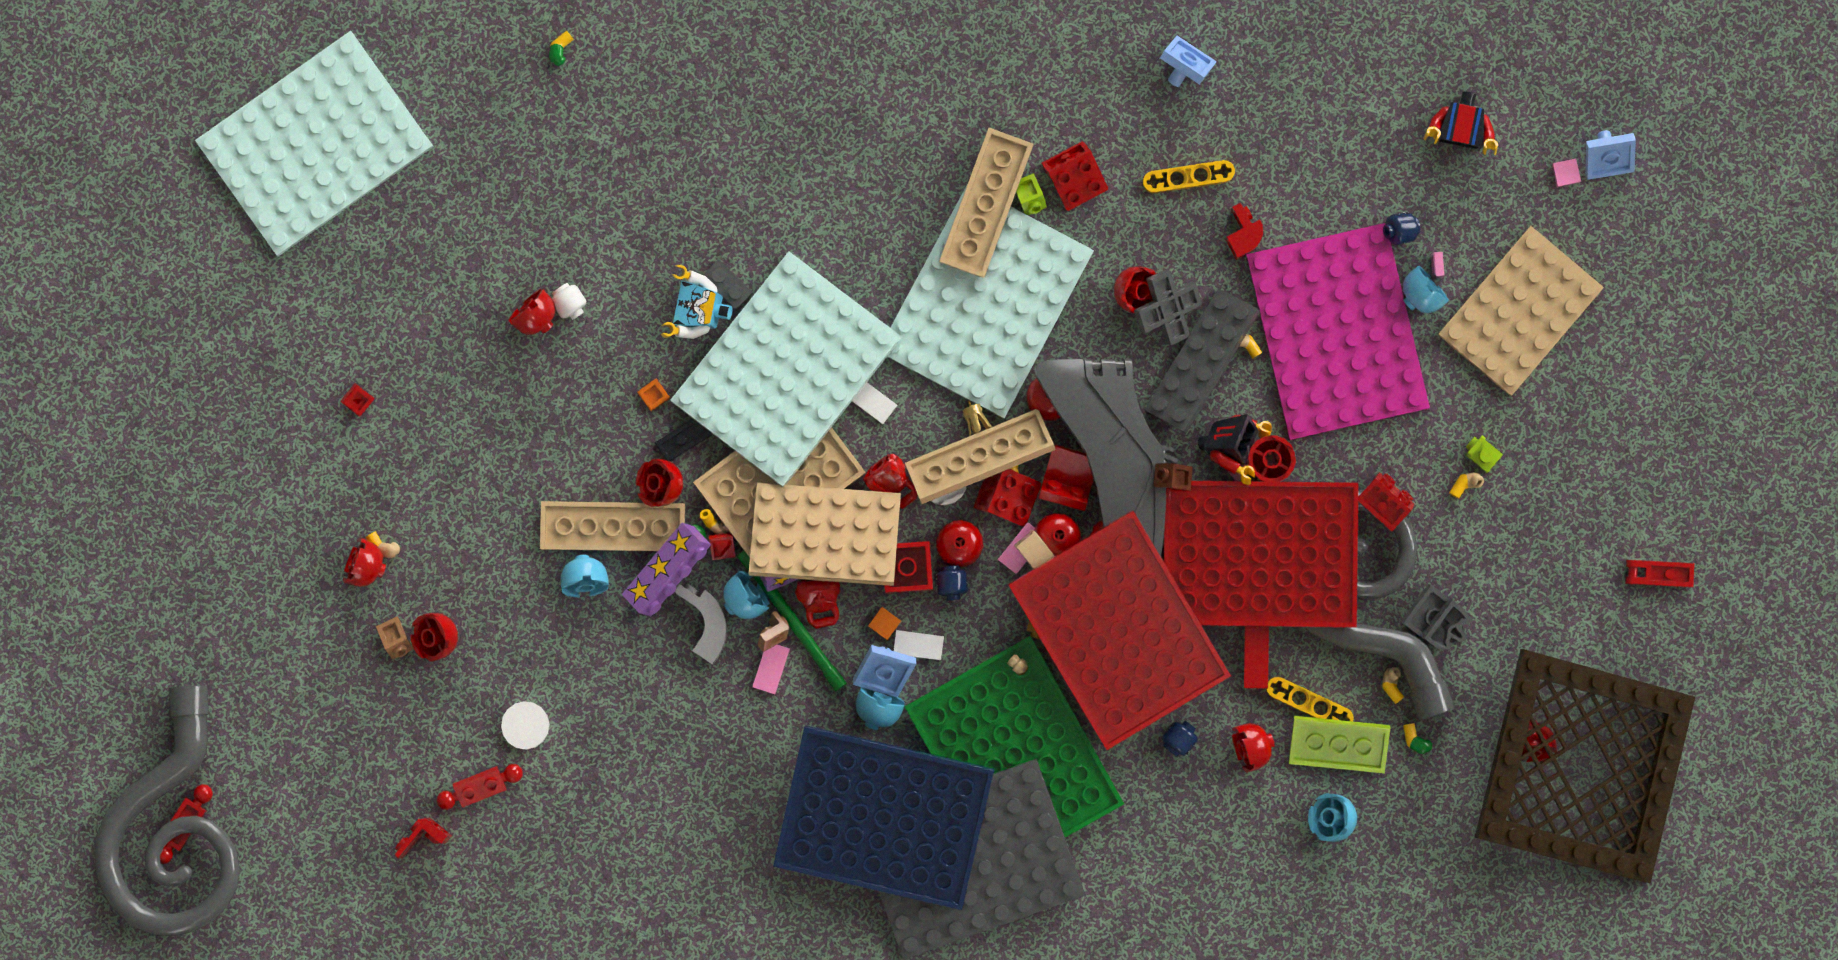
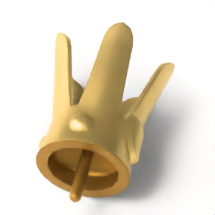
[963,401,992,436]

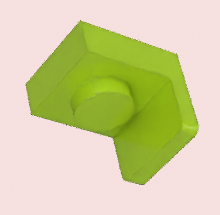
[1016,173,1047,215]
[1465,435,1503,473]

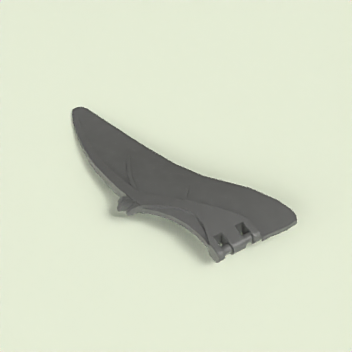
[1035,359,1179,557]

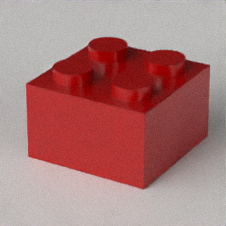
[884,541,933,594]

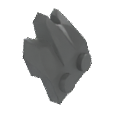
[1400,584,1473,650]

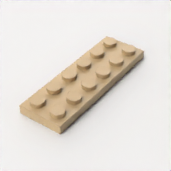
[939,128,1034,279]
[905,409,1056,504]
[540,501,685,552]

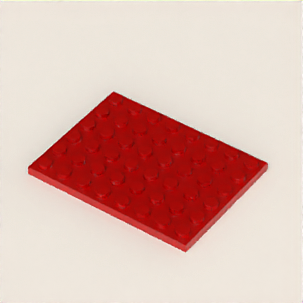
[1164,481,1358,628]
[1008,510,1231,750]

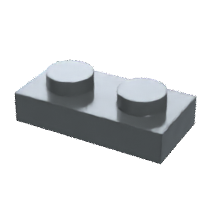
[703,259,753,310]

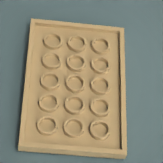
[1438,226,1604,396]
[693,427,866,558]
[749,483,901,586]

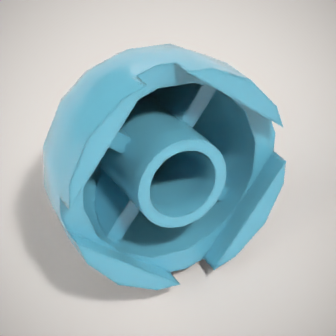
[1403,266,1449,313]
[560,555,609,597]
[723,571,770,619]
[856,687,905,730]
[1308,793,1357,842]

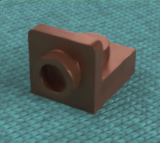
[1154,463,1193,491]

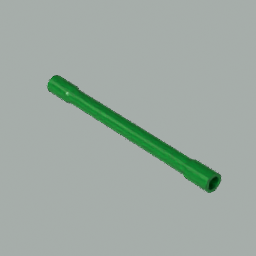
[737,551,847,692]

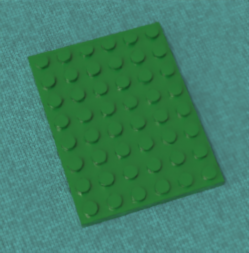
[904,636,1124,837]

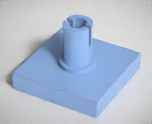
[1160,36,1216,87]
[1585,130,1636,180]
[853,645,916,697]

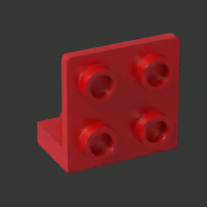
[1041,141,1108,211]
[1039,445,1093,511]
[973,469,1041,527]
[1358,472,1415,531]
[394,818,452,858]

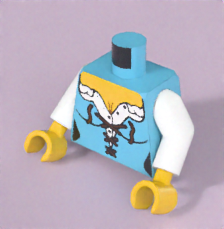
[661,265,732,339]

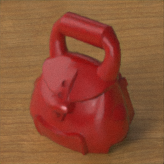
[864,454,918,509]
[795,579,841,629]

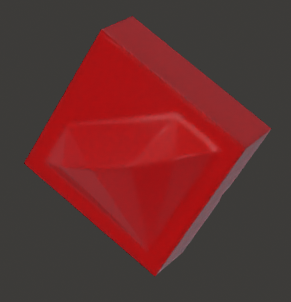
[340,383,375,417]
[709,533,736,560]

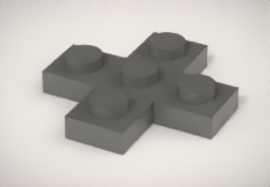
[1134,269,1202,345]

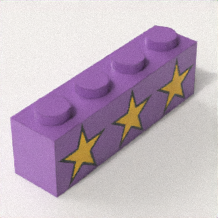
[622,523,711,616]

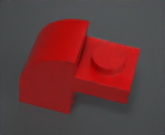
[1225,202,1263,260]

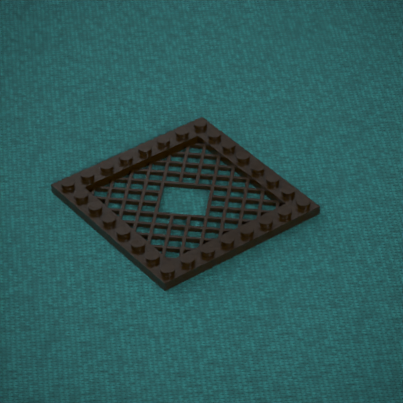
[1474,649,1695,884]

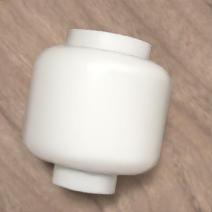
[552,283,586,320]

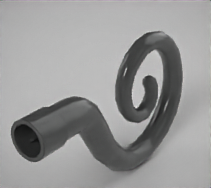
[1304,490,1455,721]
[95,685,240,936]

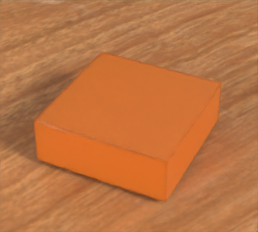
[637,378,670,412]
[868,607,901,640]

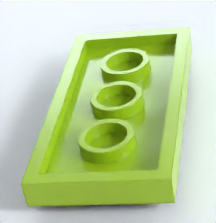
[1288,716,1391,773]

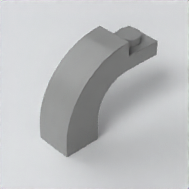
[675,584,727,665]

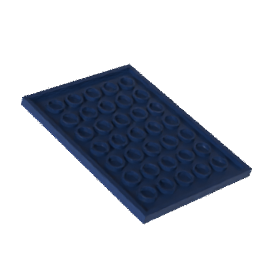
[773,725,994,910]

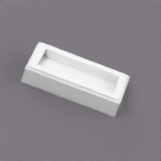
[852,383,897,424]
[894,630,944,660]

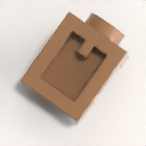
[758,611,789,652]
[376,616,413,659]

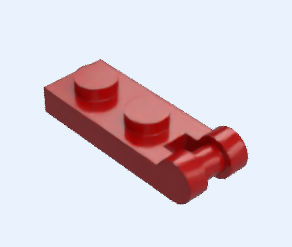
[1625,560,1695,588]

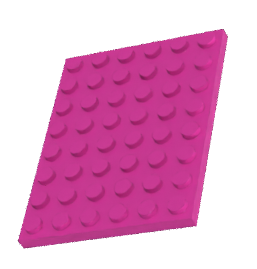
[1246,223,1430,441]

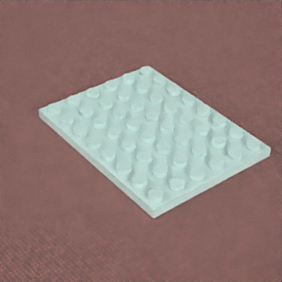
[195,31,434,256]
[887,184,1094,419]
[671,252,902,487]

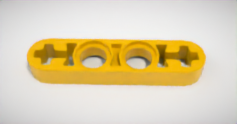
[1143,160,1235,193]
[1266,677,1354,722]

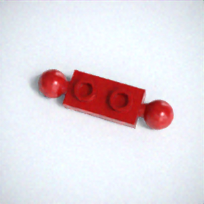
[436,764,523,810]
[160,784,213,864]

